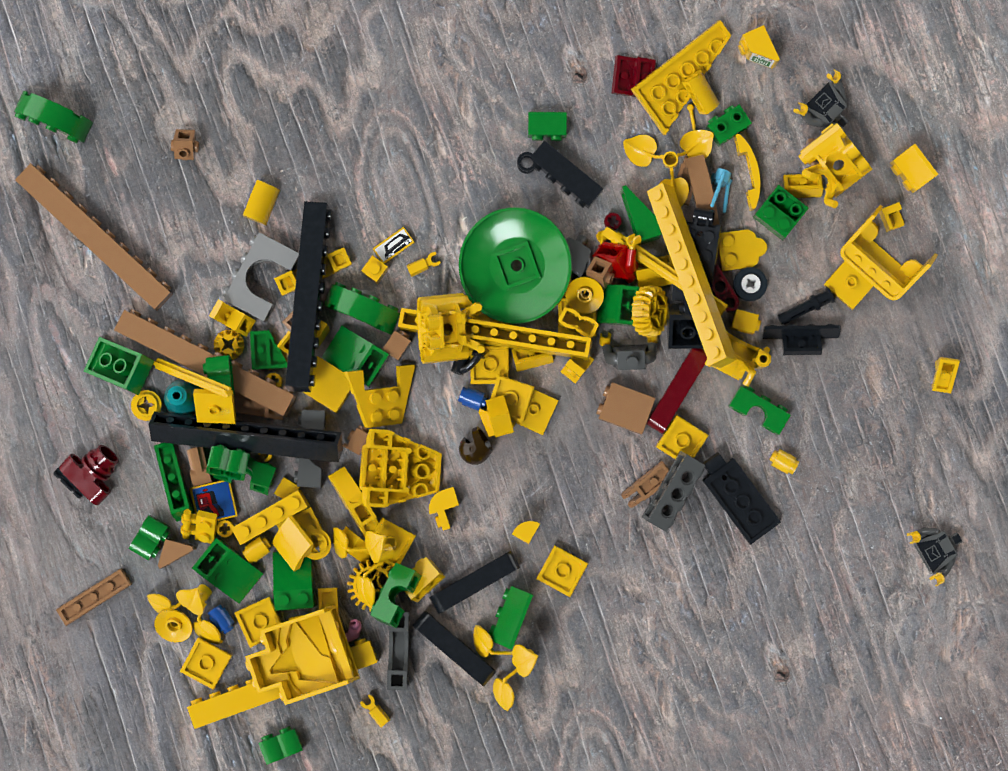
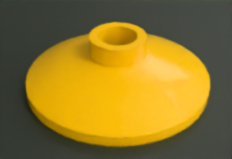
[565,276,604,314]
[154,609,192,642]

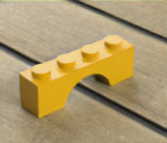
[231,490,311,545]

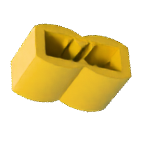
[558,308,599,339]

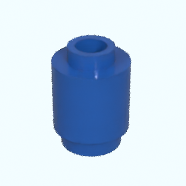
[458,387,488,411]
[208,604,235,634]

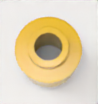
[769,449,799,474]
[242,536,272,564]

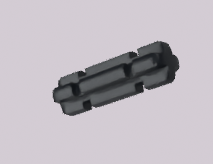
[53,467,84,498]

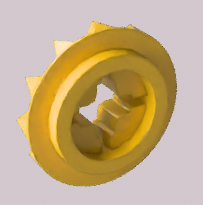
[214,330,244,360]
[131,390,162,421]
[306,529,331,560]

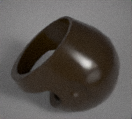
[459,426,493,465]

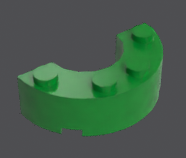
[14,91,93,144]
[323,282,400,335]

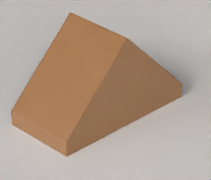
[158,539,196,569]

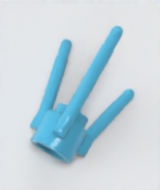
[710,168,732,213]

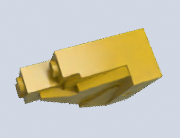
[245,605,360,705]

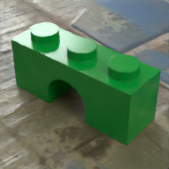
[728,386,791,435]
[213,457,276,495]
[370,563,422,628]

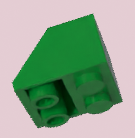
[753,185,809,241]
[597,285,640,327]

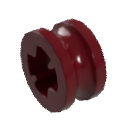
[604,213,621,230]

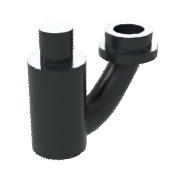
[451,350,485,375]

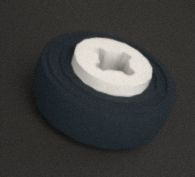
[733,267,767,301]

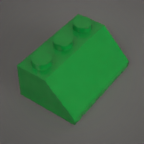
[489,585,533,650]

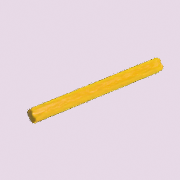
[153,358,233,398]

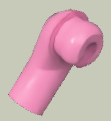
[345,619,362,642]

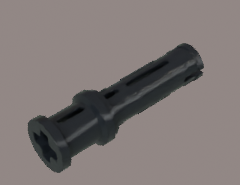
[777,287,835,326]

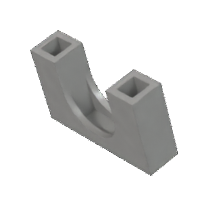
[222,232,299,323]

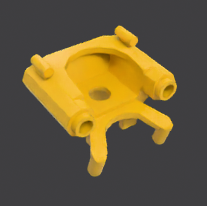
[798,123,872,208]
[417,293,485,364]
[705,330,771,387]

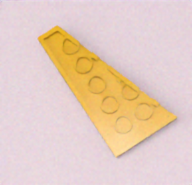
[631,20,731,135]

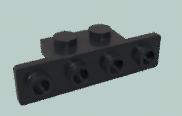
[762,324,841,355]

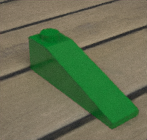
[154,443,194,522]

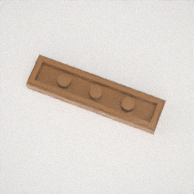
[56,568,132,626]

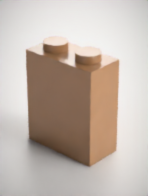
[596,382,655,435]

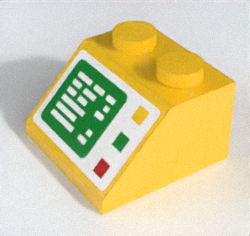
[738,25,780,69]

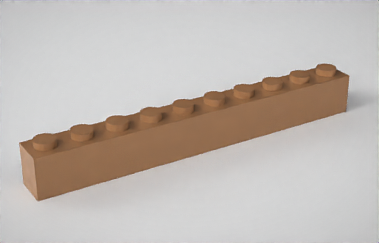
[15,163,173,311]
[114,309,297,417]

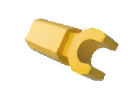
[406,252,441,277]
[360,694,391,728]

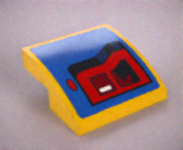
[189,481,238,521]

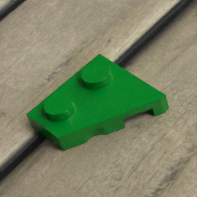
[250,330,287,370]

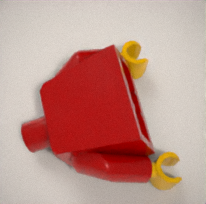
[592,230,642,283]

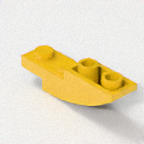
[328,466,379,538]

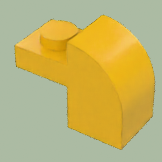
[209,299,256,337]
[560,357,594,384]
[429,487,459,531]

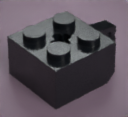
[667,296,703,349]

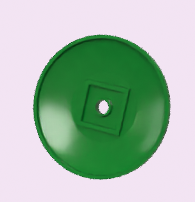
[459,208,572,324]

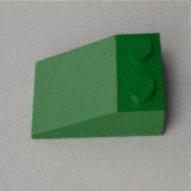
[620,185,662,245]
[83,337,154,396]
[273,552,315,611]

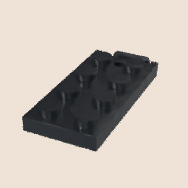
[671,207,721,301]
[702,452,781,545]

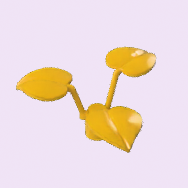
[623,130,714,207]
[333,527,394,609]
[147,584,223,644]
[473,625,538,711]

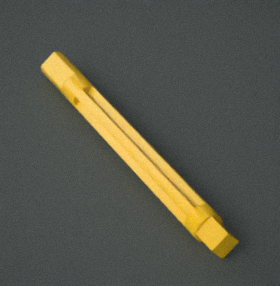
[602,226,728,315]

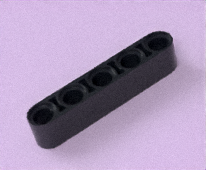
[429,551,520,614]
[412,611,496,686]

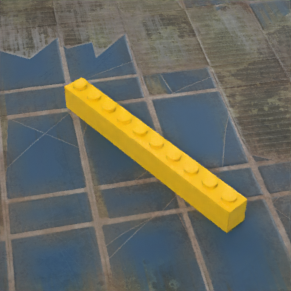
[647,183,737,368]
[398,308,593,360]
[187,638,378,729]

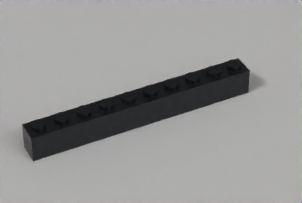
[285,201,332,392]
[149,411,343,462]

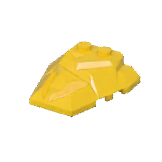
[359,429,442,508]

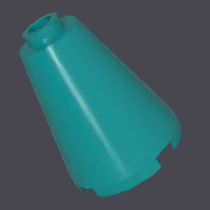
[164,379,200,415]

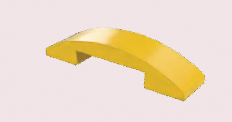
[734,134,760,211]
[274,247,352,296]

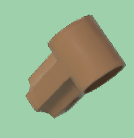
[187,447,213,487]

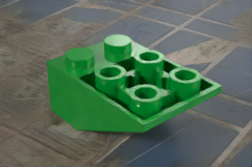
[321,325,390,388]
[192,538,264,604]

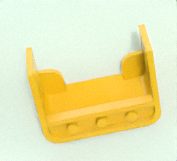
[840,204,938,300]

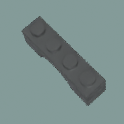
[294,410,326,488]
[387,611,410,690]

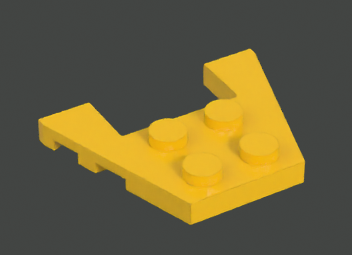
[344,364,415,428]

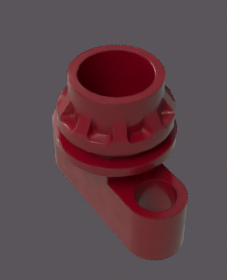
[59,445,119,506]

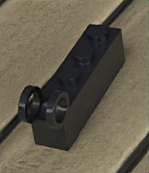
[517,140,603,209]

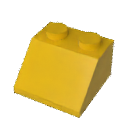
[890,144,938,193]

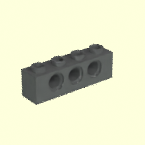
[642,451,705,532]

